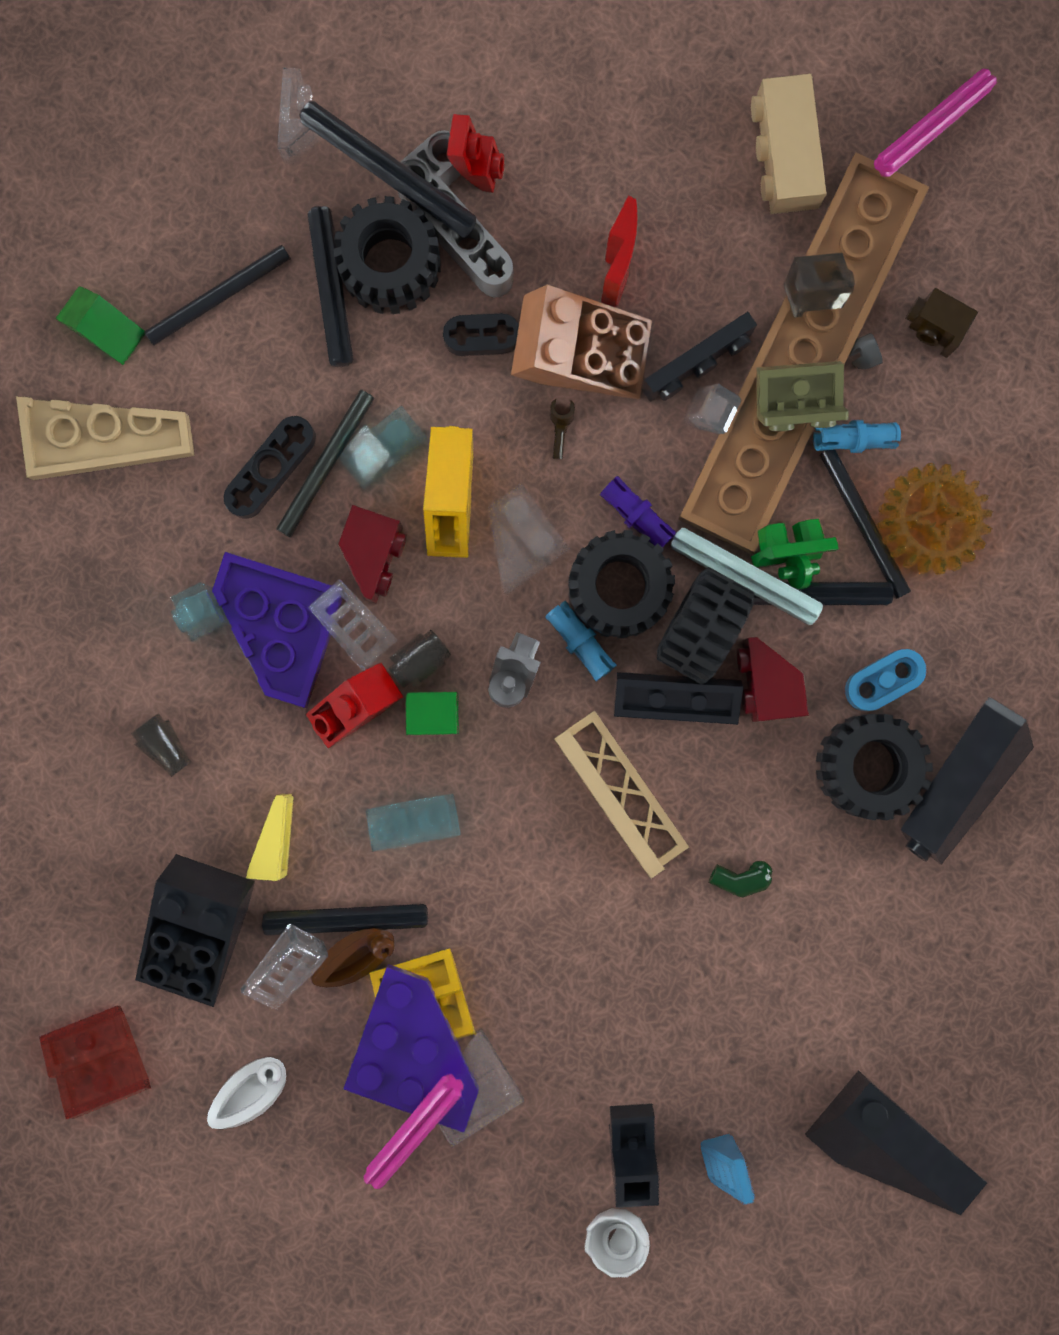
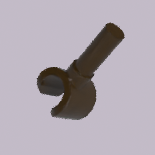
[550,399,575,460]

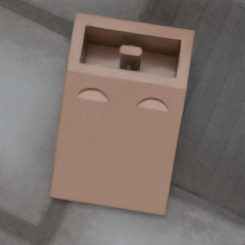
[511,284,652,399]

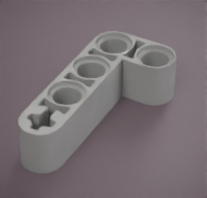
[398,130,514,297]

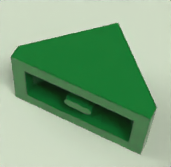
[55,286,145,365]

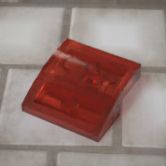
[39,1006,151,1119]

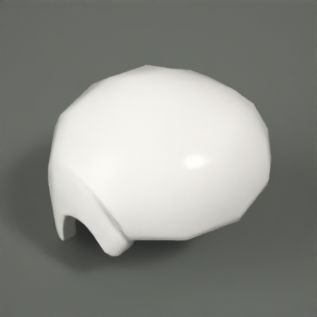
[585,1208,650,1277]

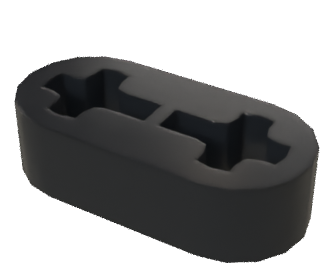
[443,313,519,356]

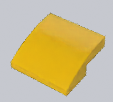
[370,948,476,1039]

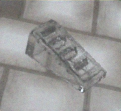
[309,579,397,671]
[241,924,328,1010]

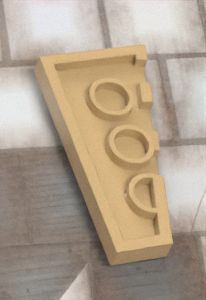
[16,396,195,480]

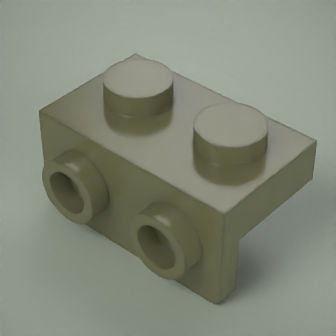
[757,361,849,431]

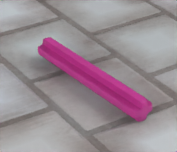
[874,69,997,177]
[363,1074,464,1189]

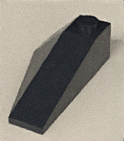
[805,1070,987,1215]

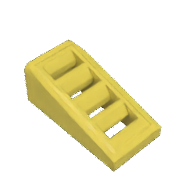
[246,794,294,881]

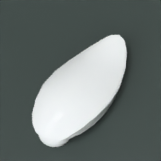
[207,1057,286,1129]

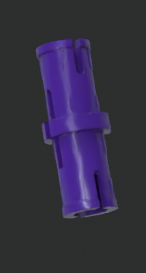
[600,476,677,548]

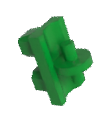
[751,518,839,589]

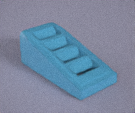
[700,1134,755,1204]

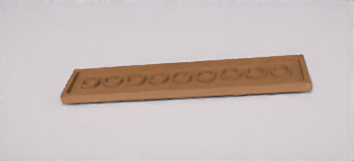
[678,152,929,554]

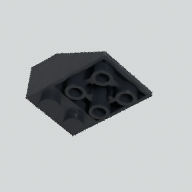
[135,854,255,1007]

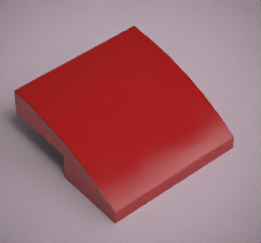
[601,195,637,308]

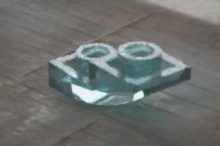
[365,794,461,852]

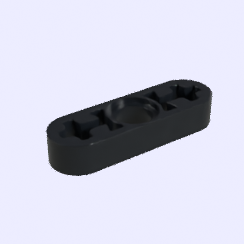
[223,416,316,519]

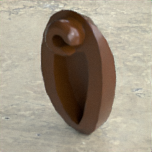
[309,928,395,988]

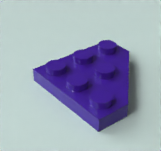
[212,552,345,708]
[343,964,479,1133]

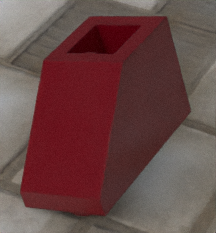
[338,505,407,604]
[737,637,809,722]

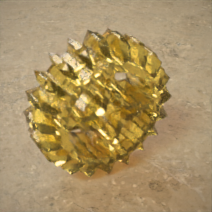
[877,463,994,575]

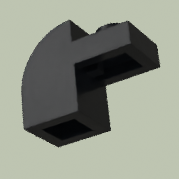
[609,1103,659,1208]

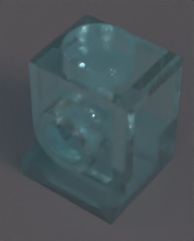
[171,582,230,642]

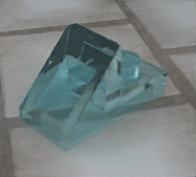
[338,406,428,490]

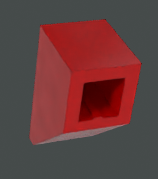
[306,662,404,748]

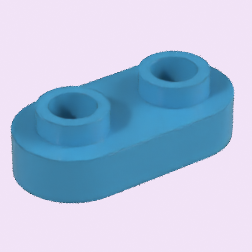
[845,649,926,711]

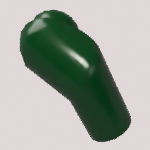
[708,861,773,898]

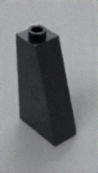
[900,697,1034,865]

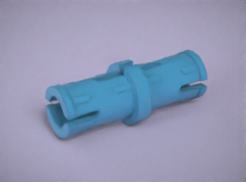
[813,420,901,453]
[545,601,617,682]

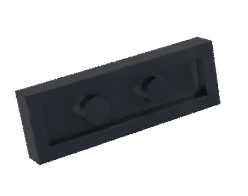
[641,311,757,402]
[613,672,743,725]

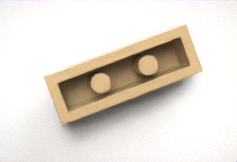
[751,74,827,214]

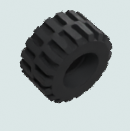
[333,196,441,314]
[568,530,675,639]
[657,567,754,684]
[816,714,933,821]

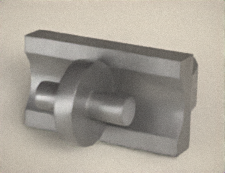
[488,632,541,708]

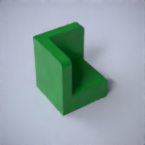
[406,692,459,735]

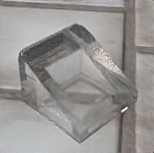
[683,384,741,434]

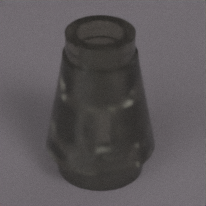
[131,713,191,777]

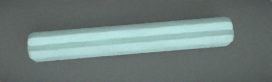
[671,528,823,625]

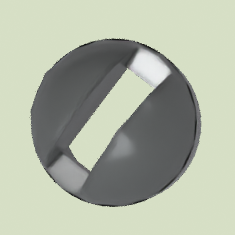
[849,333,883,370]

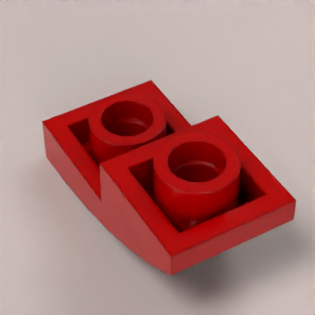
[446,114,504,193]

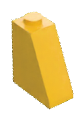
[423,426,473,558]

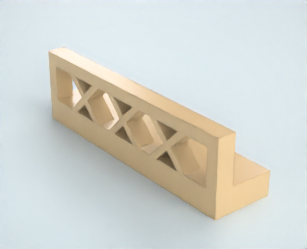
[554,711,689,879]

